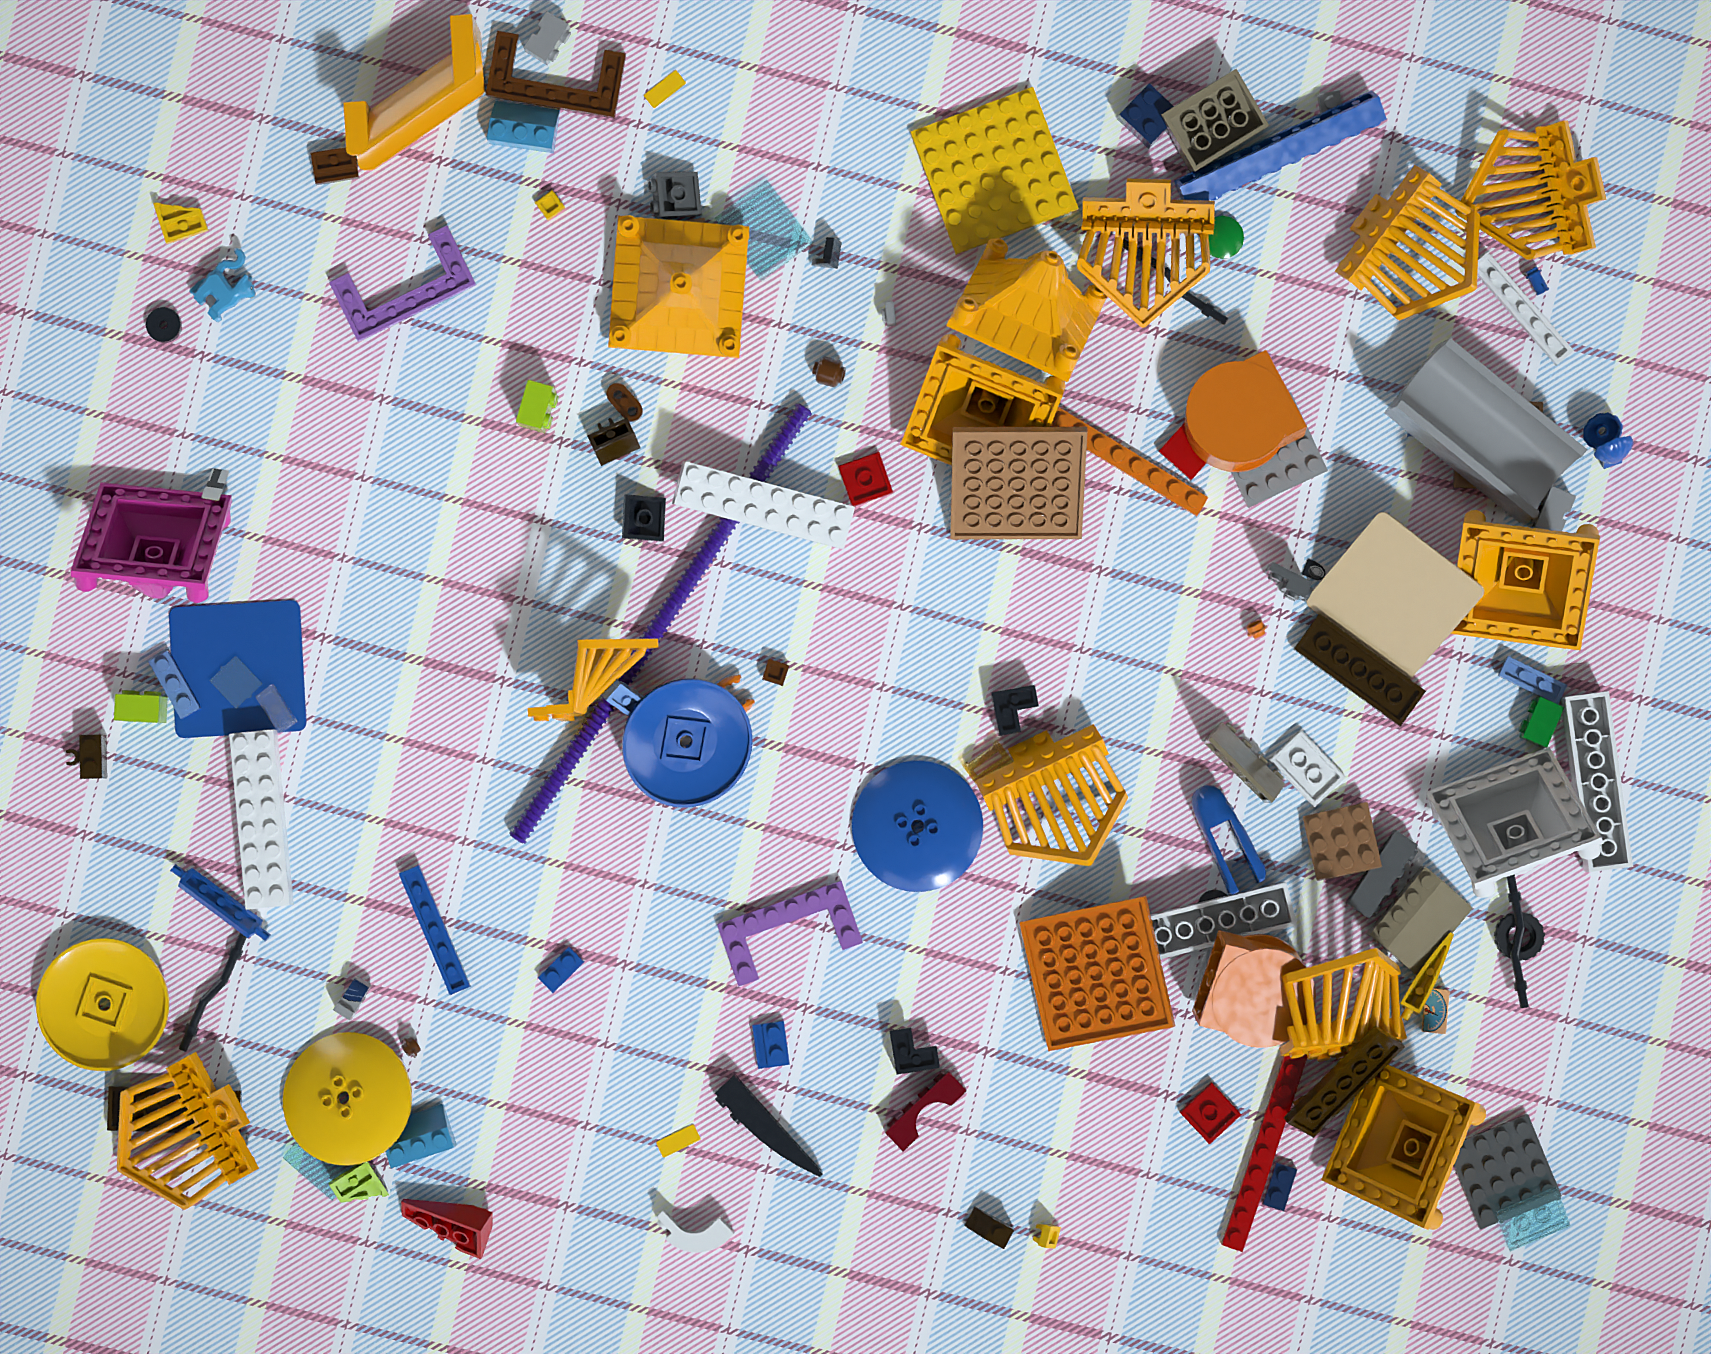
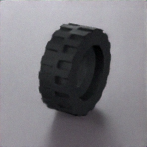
[1494,912,1545,961]

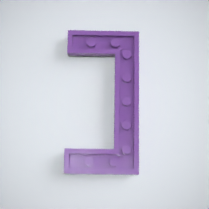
[329,226,476,342]
[717,881,863,987]

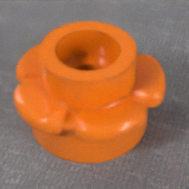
[1246,620,1267,639]

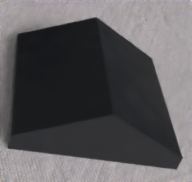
[622,494,666,542]

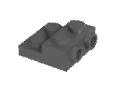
[648,171,702,219]
[1264,562,1313,602]

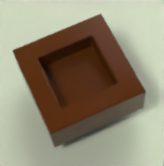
[762,659,790,686]

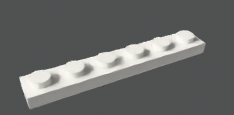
[1477,252,1574,366]

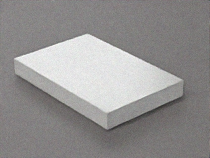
[1268,729,1346,807]

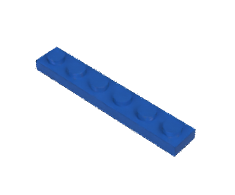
[399,865,471,995]

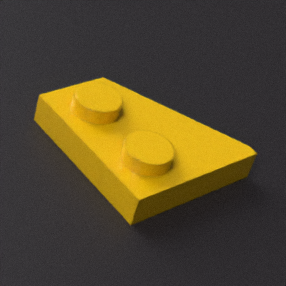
[153,202,209,244]

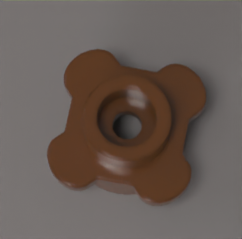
[401,1037,421,1058]

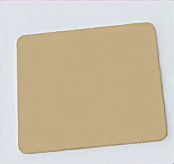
[1306,512,1484,679]

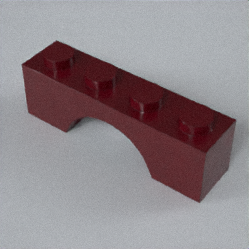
[885,1070,967,1152]

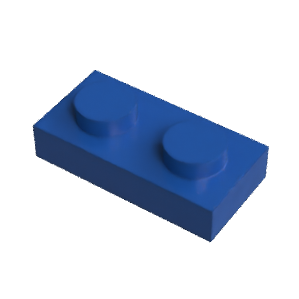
[538,946,585,993]

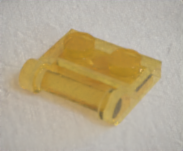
[962,740,1013,786]

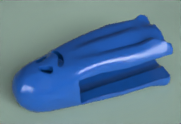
[1191,785,1266,895]

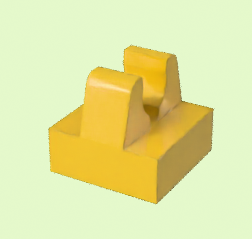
[1033,1224,1061,1249]

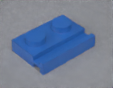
[752,1021,790,1069]

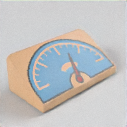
[1422,988,1450,1034]

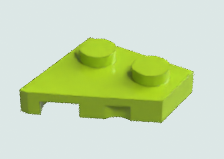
[328,1161,389,1203]

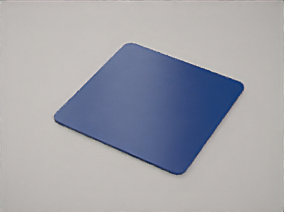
[169,600,307,738]

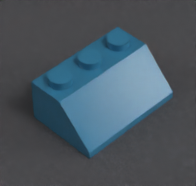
[487,101,560,154]
[386,1104,457,1169]

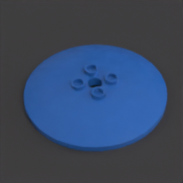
[622,678,753,808]
[852,760,983,892]

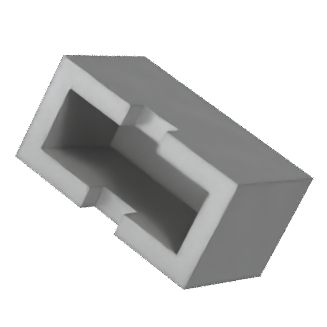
[523,11,571,66]
[1531,486,1576,531]

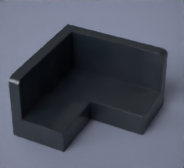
[991,685,1039,736]
[889,1027,940,1075]

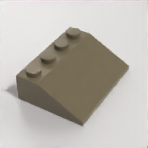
[1161,68,1269,172]
[1202,722,1285,803]
[1366,866,1473,976]

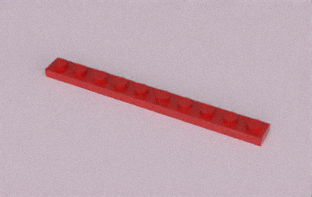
[1221,1040,1308,1252]

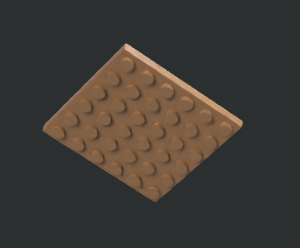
[950,427,1087,540]

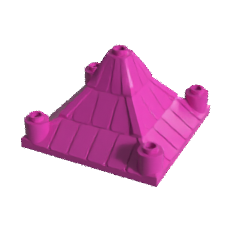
[70,482,232,603]

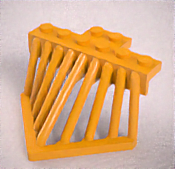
[1455,120,1607,260]
[1334,165,1480,321]
[1077,178,1215,328]
[527,639,659,722]
[975,724,1128,866]
[1279,948,1407,1062]
[117,1052,259,1210]

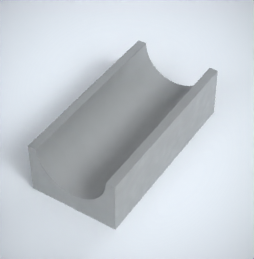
[1384,338,1587,523]

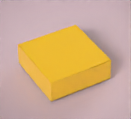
[534,190,565,221]

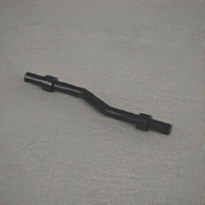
[1122,238,1229,325]
[1506,874,1529,1008]
[178,933,247,1052]

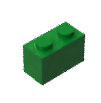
[1518,697,1564,748]

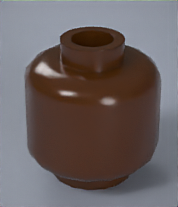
[812,356,846,387]

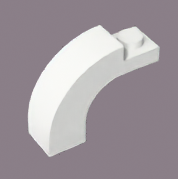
[657,1209,735,1253]

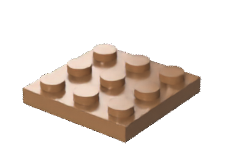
[1303,802,1382,881]

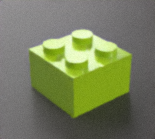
[516,380,559,433]
[114,690,168,723]

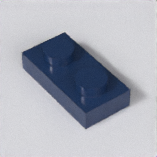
[1262,1162,1298,1211]

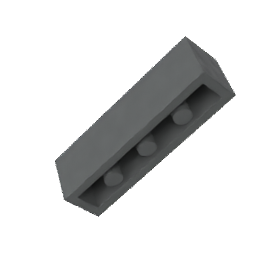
[1345,830,1418,918]

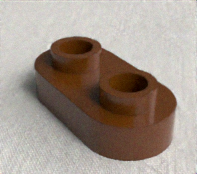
[606,383,643,422]

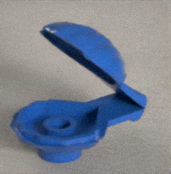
[1583,412,1634,469]

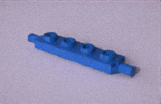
[170,864,271,942]

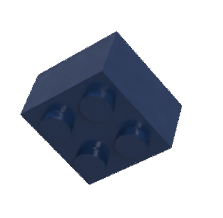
[1117,83,1174,149]

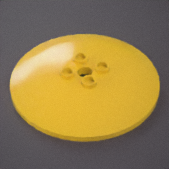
[36,938,169,1071]
[283,1032,412,1165]

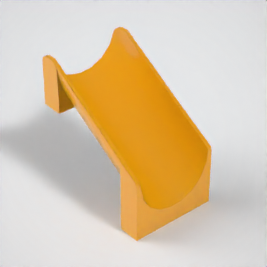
[343,14,485,171]

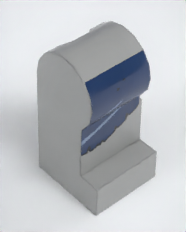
[333,976,372,1020]

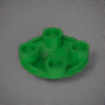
[1208,216,1244,259]

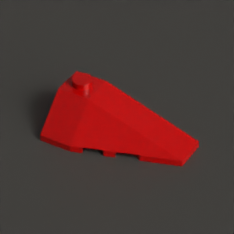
[401,1198,493,1259]

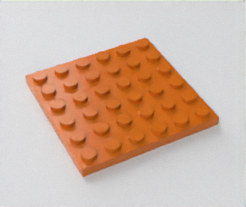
[1019,896,1176,1051]

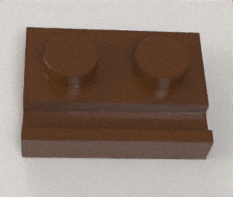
[310,147,360,185]

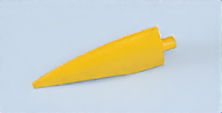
[1400,932,1454,1021]

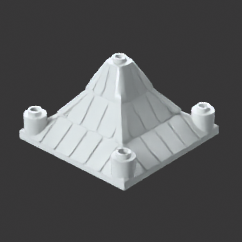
[1426,747,1603,898]

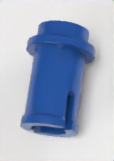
[1525,266,1549,296]

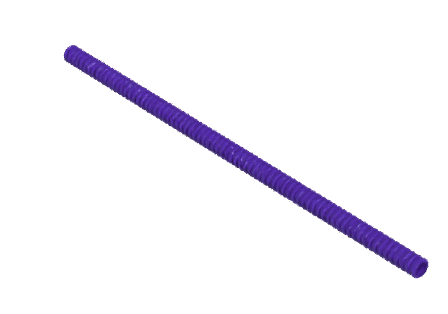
[509,403,812,844]

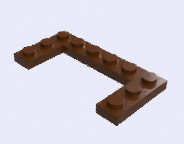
[486,31,626,119]

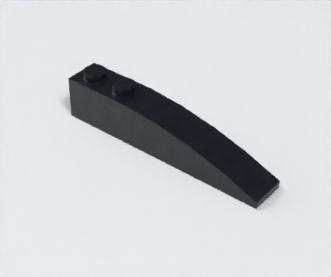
[715,1074,823,1177]

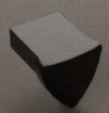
[812,237,842,269]

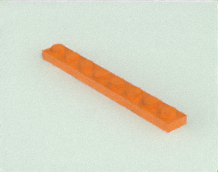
[1050,407,1209,517]

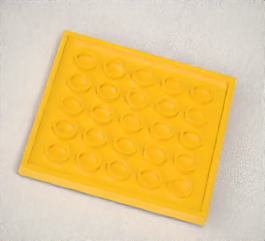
[910,87,1079,255]

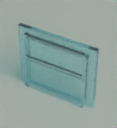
[714,180,814,281]

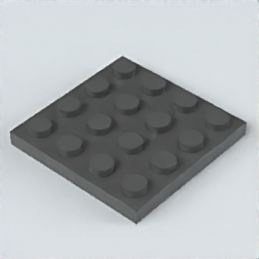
[1453,1114,1562,1230]

